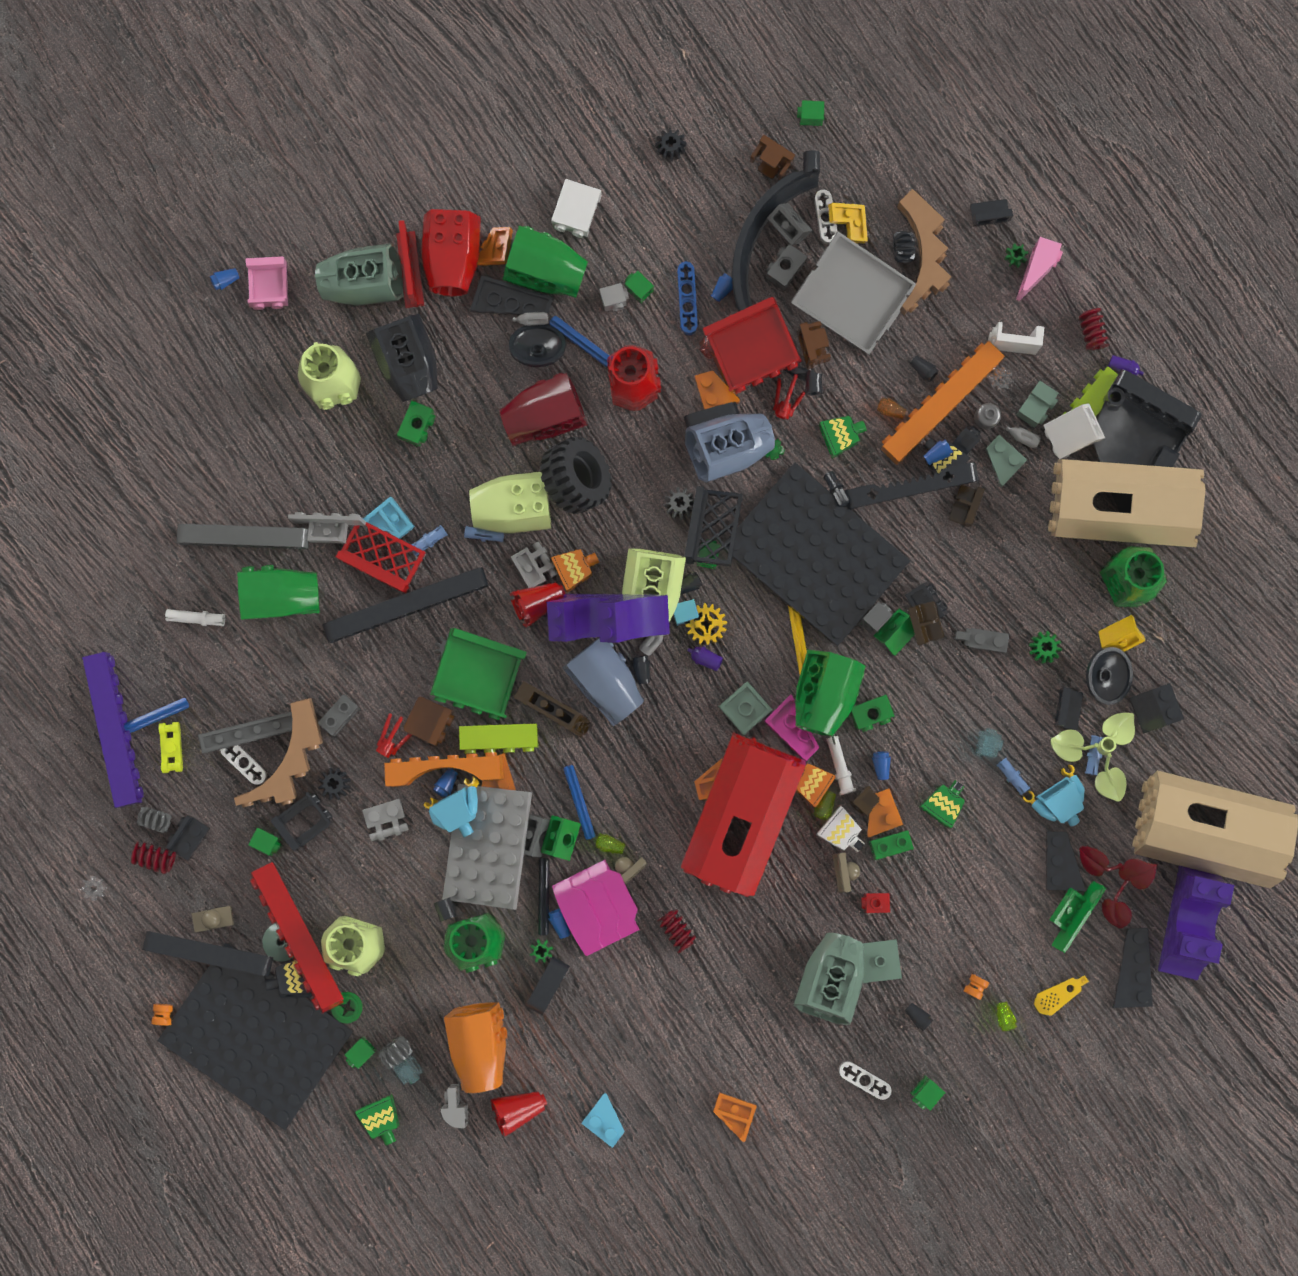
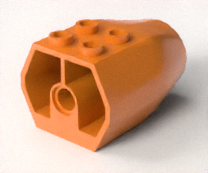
[444,1002,507,1093]

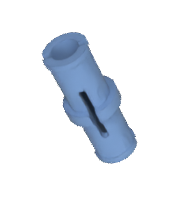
[411,525,448,556]
[464,526,504,542]
[1085,735,1104,776]
[996,758,1031,795]

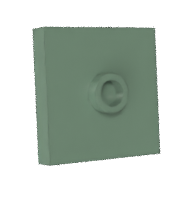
[718,681,772,736]
[862,939,902,983]

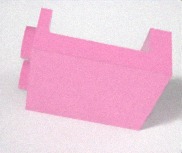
[246,257,288,310]

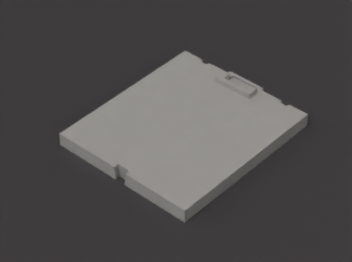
[791,231,916,354]

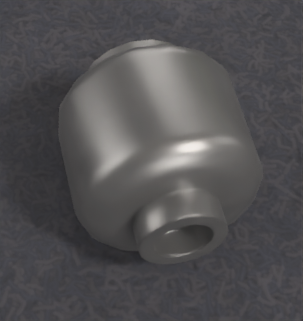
[974,403,1001,429]

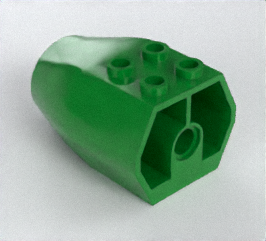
[502,226,588,298]
[1099,547,1167,608]
[237,565,320,619]
[795,650,866,737]
[443,913,505,973]

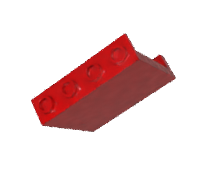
[702,297,802,394]

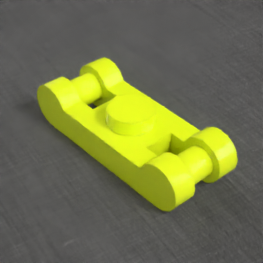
[159,722,183,773]

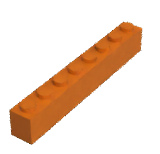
[881,341,1005,465]

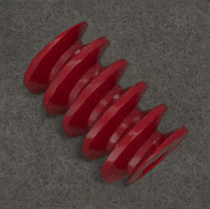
[1079,308,1110,350]
[131,842,176,874]
[656,909,696,954]

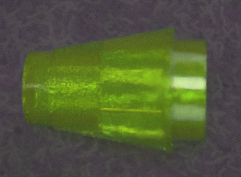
[814,791,836,821]
[595,833,625,854]
[996,1001,1018,1032]

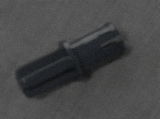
[823,471,849,507]

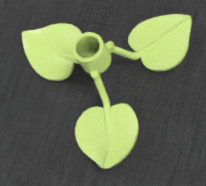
[1050,713,1135,802]

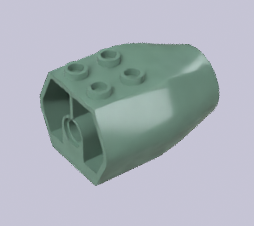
[315,243,403,306]
[794,933,864,1025]

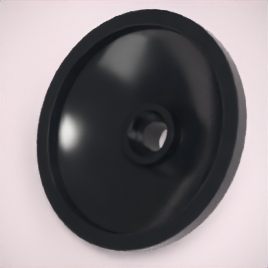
[509,325,566,368]
[1086,647,1133,705]

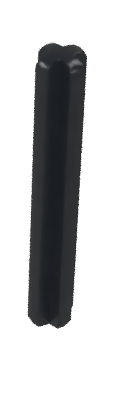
[538,858,549,936]

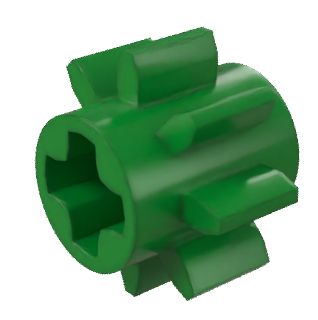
[1004,243,1029,268]
[530,939,553,963]

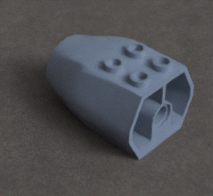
[685,413,775,483]
[562,638,644,726]

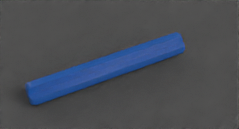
[549,316,609,367]
[124,698,189,733]
[564,765,595,840]

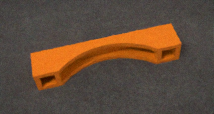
[384,752,504,787]

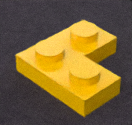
[828,203,868,244]

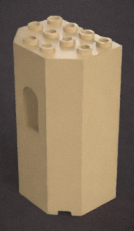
[1048,459,1205,547]
[1132,770,1298,889]

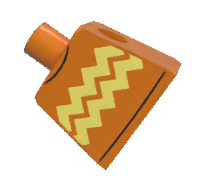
[551,549,599,593]
[796,763,836,808]

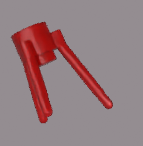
[773,374,805,420]
[376,713,412,758]

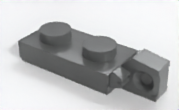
[954,628,1009,653]

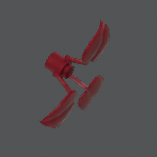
[1079,846,1157,929]

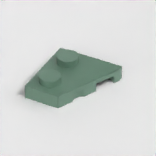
[985,435,1027,487]

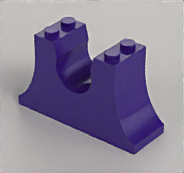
[547,594,670,643]
[1158,865,1234,980]

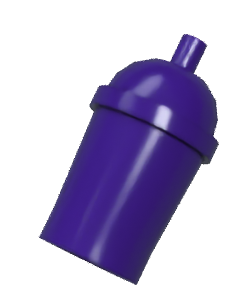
[1108,355,1144,376]
[687,646,723,672]

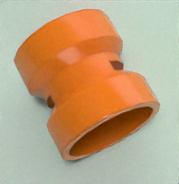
[963,974,989,1000]
[151,1004,173,1026]

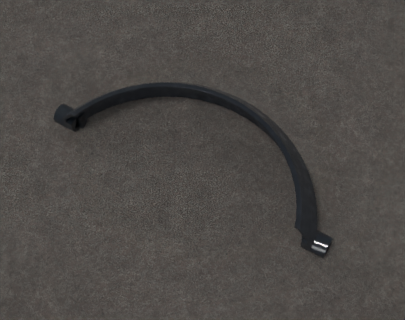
[732,150,823,396]

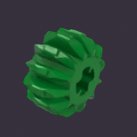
[1029,631,1062,664]

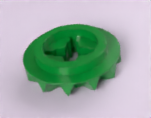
[331,992,363,1024]

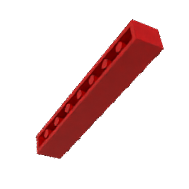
[250,862,344,1013]

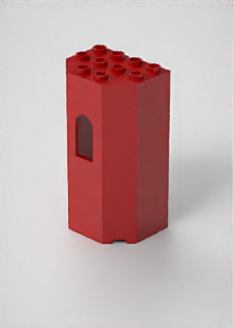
[681,732,806,897]

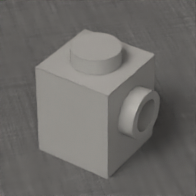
[599,283,629,312]

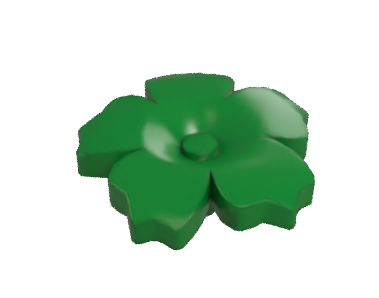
[765,439,785,460]

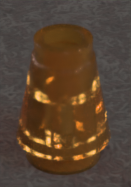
[877,397,906,420]

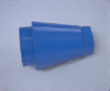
[210,268,239,290]
[711,273,733,303]
[923,440,953,465]
[872,751,891,780]
[433,768,458,798]
[549,909,571,939]

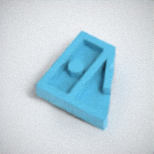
[363,497,415,539]
[581,1092,625,1148]

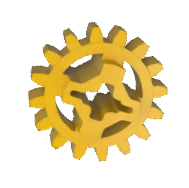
[685,603,727,645]

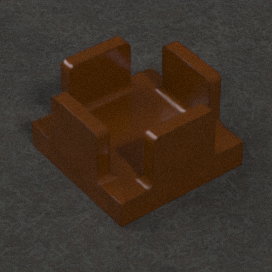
[750,134,795,180]
[797,321,831,369]

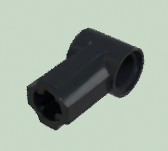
[434,897,457,922]

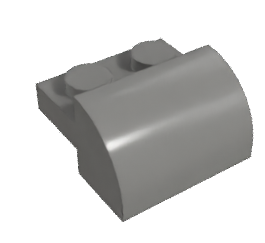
[441,1084,468,1128]

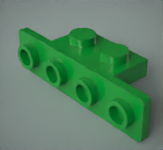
[1049,881,1106,953]

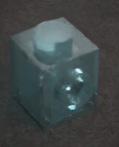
[975,728,1003,758]
[393,1055,423,1085]

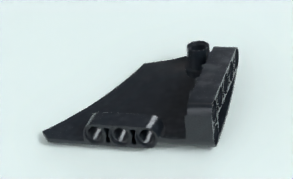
[1093,369,1202,513]

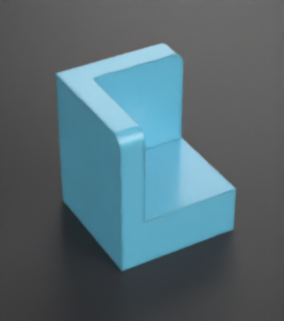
[673,599,699,626]

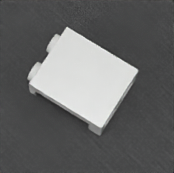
[551,179,602,238]
[988,322,1044,355]
[1043,404,1105,459]

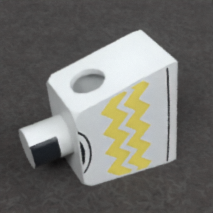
[816,806,865,852]

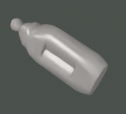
[512,312,549,326]
[1006,426,1041,449]
[639,635,664,656]

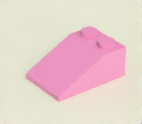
[1016,237,1063,301]

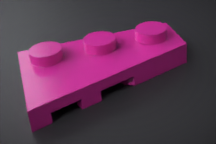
[764,694,819,762]

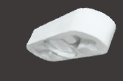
[814,190,837,245]
[221,745,267,785]
[839,1061,891,1100]

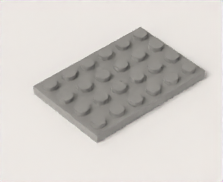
[442,784,532,910]

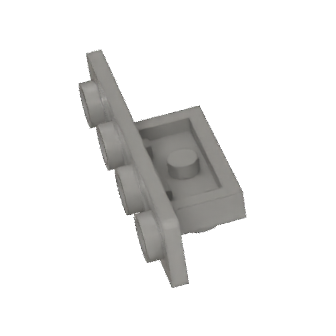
[288,512,366,543]

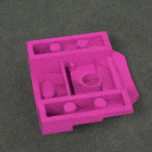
[552,860,640,956]

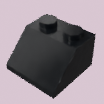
[1129,683,1184,734]

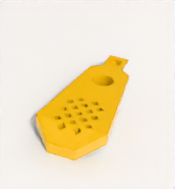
[1034,975,1089,1016]

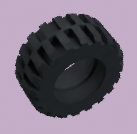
[540,437,612,514]

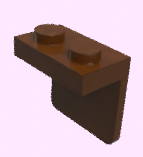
[404,697,455,746]

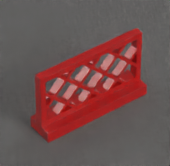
[396,220,425,308]
[336,522,426,594]

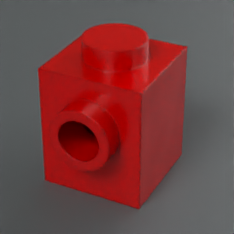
[861,893,890,913]

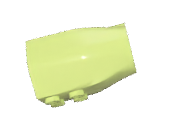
[298,342,361,410]
[469,472,551,533]
[622,548,686,622]
[321,916,385,976]

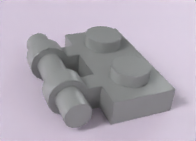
[511,541,558,588]
[362,799,409,842]

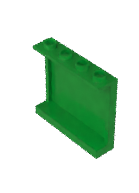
[430,628,527,720]

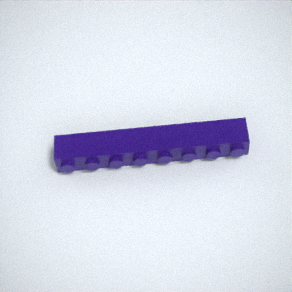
[82,652,144,808]

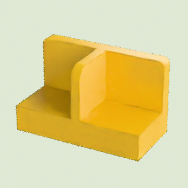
[1099,615,1145,652]

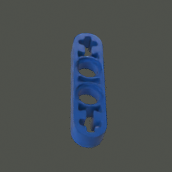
[677,261,698,335]

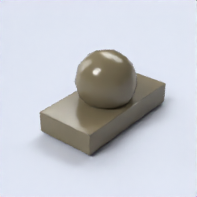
[832,853,860,893]
[615,857,648,885]
[192,906,234,932]

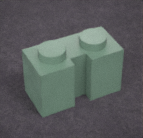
[1016,381,1059,428]

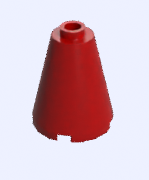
[510,582,565,628]
[490,1091,547,1137]

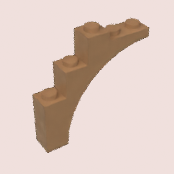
[897,189,951,316]
[234,698,323,807]

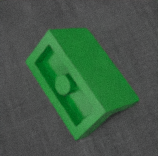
[873,608,915,656]

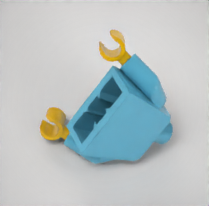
[1023,765,1085,826]
[424,776,479,837]

